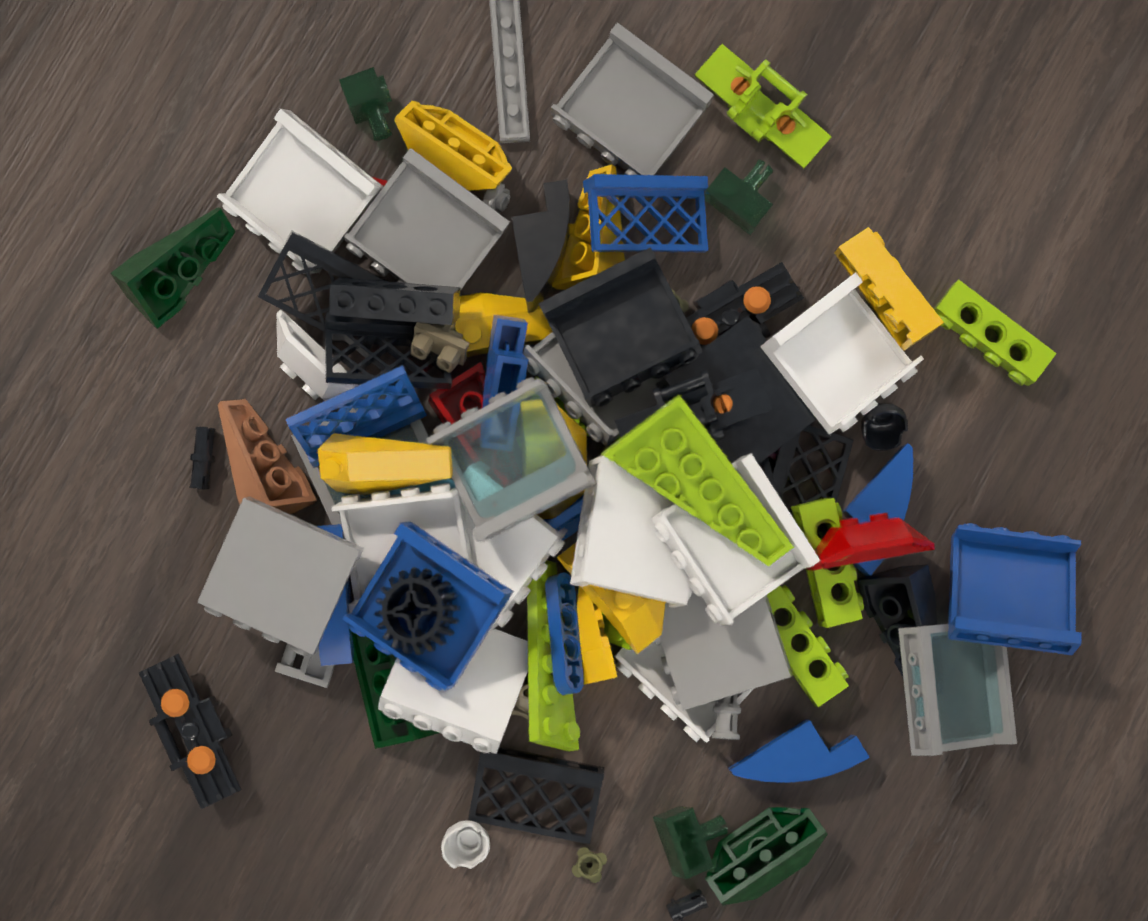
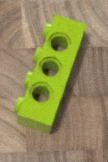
[934,279,1057,386]
[791,498,864,628]
[767,585,849,707]

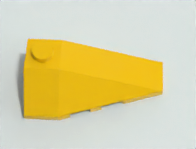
[552,164,625,290]
[318,433,453,495]
[577,586,617,684]

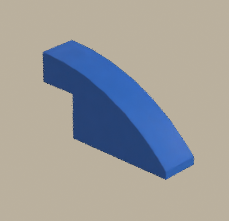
[481,314,529,452]
[842,443,913,576]
[317,524,354,666]
[728,719,870,783]

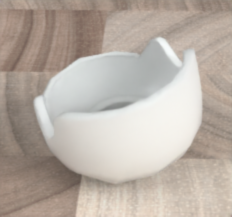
[441,821,490,869]

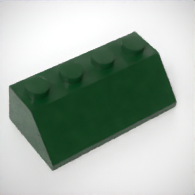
[351,631,439,749]

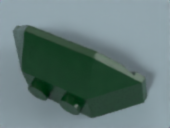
[705,807,828,906]

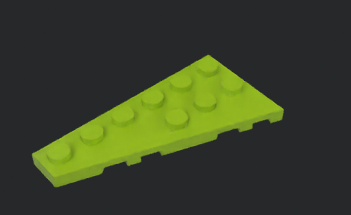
[602,395,794,567]

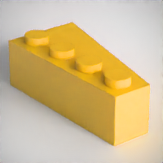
[834,227,944,351]

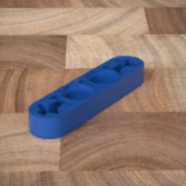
[545,572,584,695]

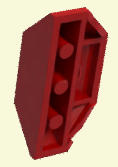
[806,512,935,571]

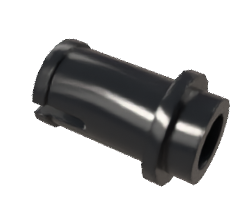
[666,888,708,921]

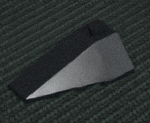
[857,564,942,694]

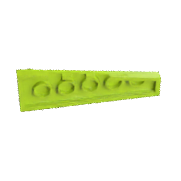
[527,560,580,752]

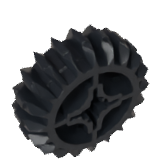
[374,567,461,655]

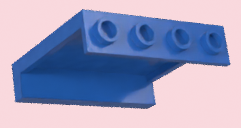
[342,521,514,691]
[948,523,1081,655]

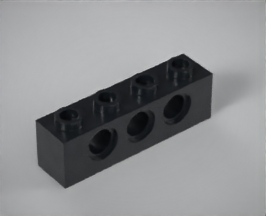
[329,278,461,325]

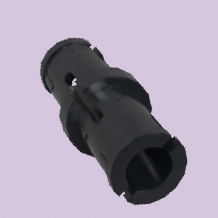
[189,427,216,490]

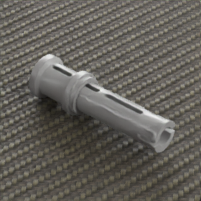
[712,694,741,740]

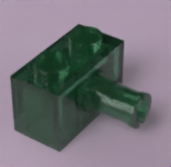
[339,67,392,141]
[704,159,774,235]
[653,806,728,879]

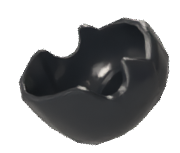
[861,403,908,451]

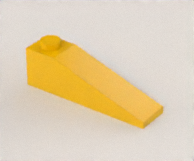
[455,292,553,357]

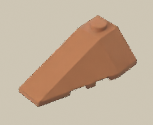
[218,399,317,514]

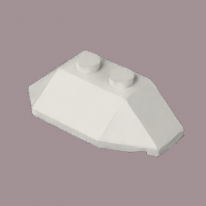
[277,309,369,401]

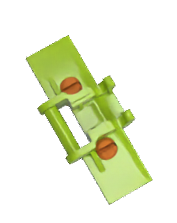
[694,44,831,169]

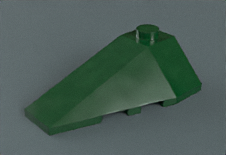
[110,207,235,329]

